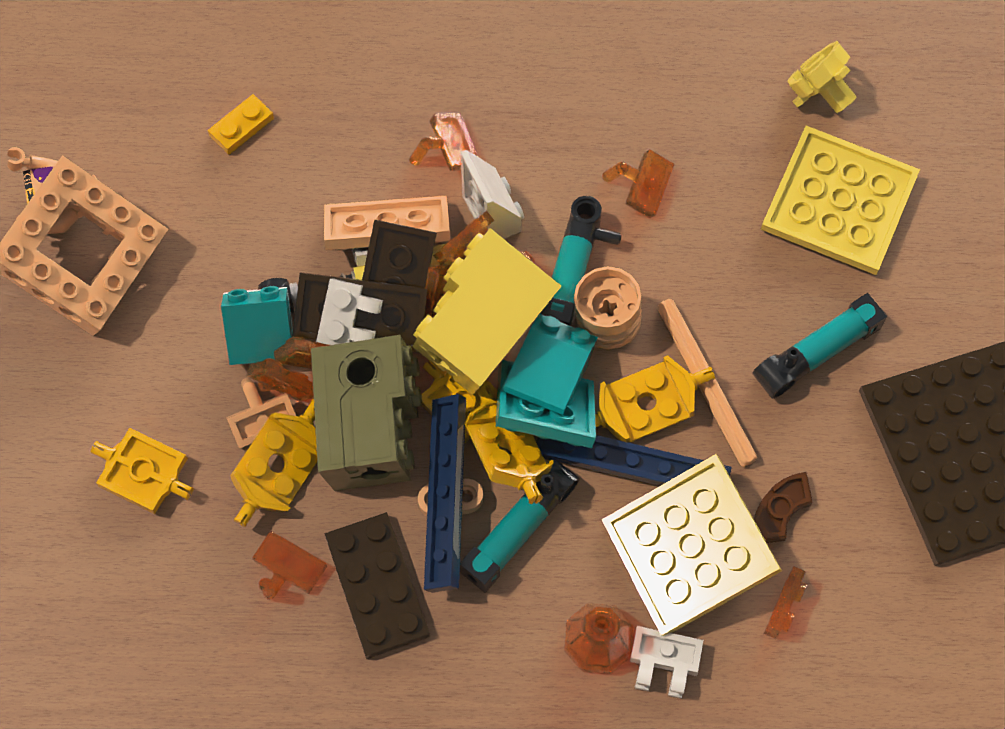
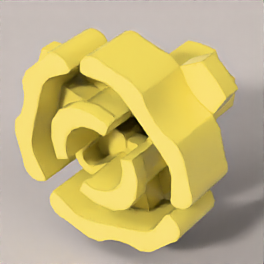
[787,41,856,113]

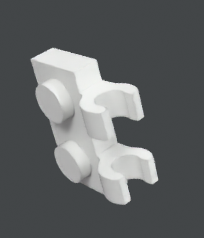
[316,279,383,345]
[630,626,704,699]

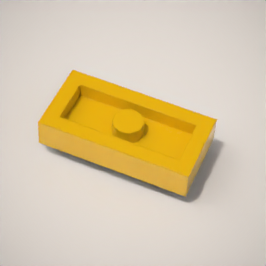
[208,94,274,155]

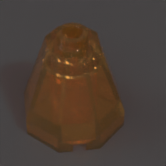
[564,603,634,674]

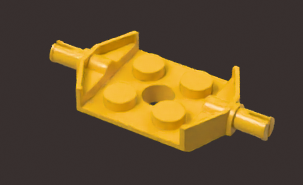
[465,385,554,504]

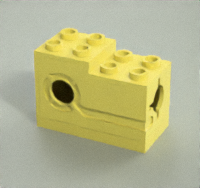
[413,228,561,395]

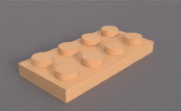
[324,196,451,251]

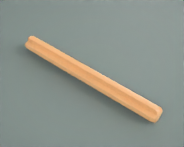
[658,299,757,467]

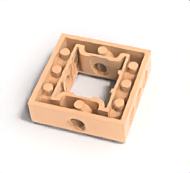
[0,155,168,336]

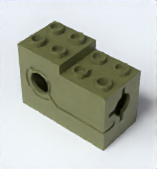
[311,335,422,491]

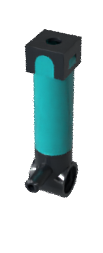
[540,196,622,326]
[752,292,887,399]
[460,458,580,593]

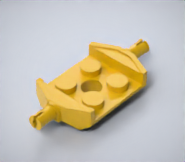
[595,356,715,443]
[230,399,317,527]

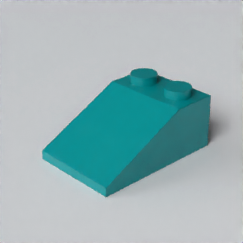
[502,314,598,415]

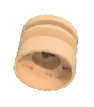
[574,266,642,350]

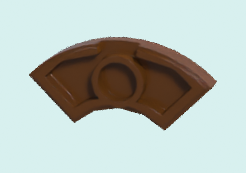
[754,472,813,543]

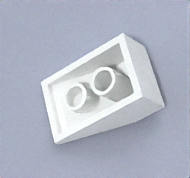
[460,150,524,239]

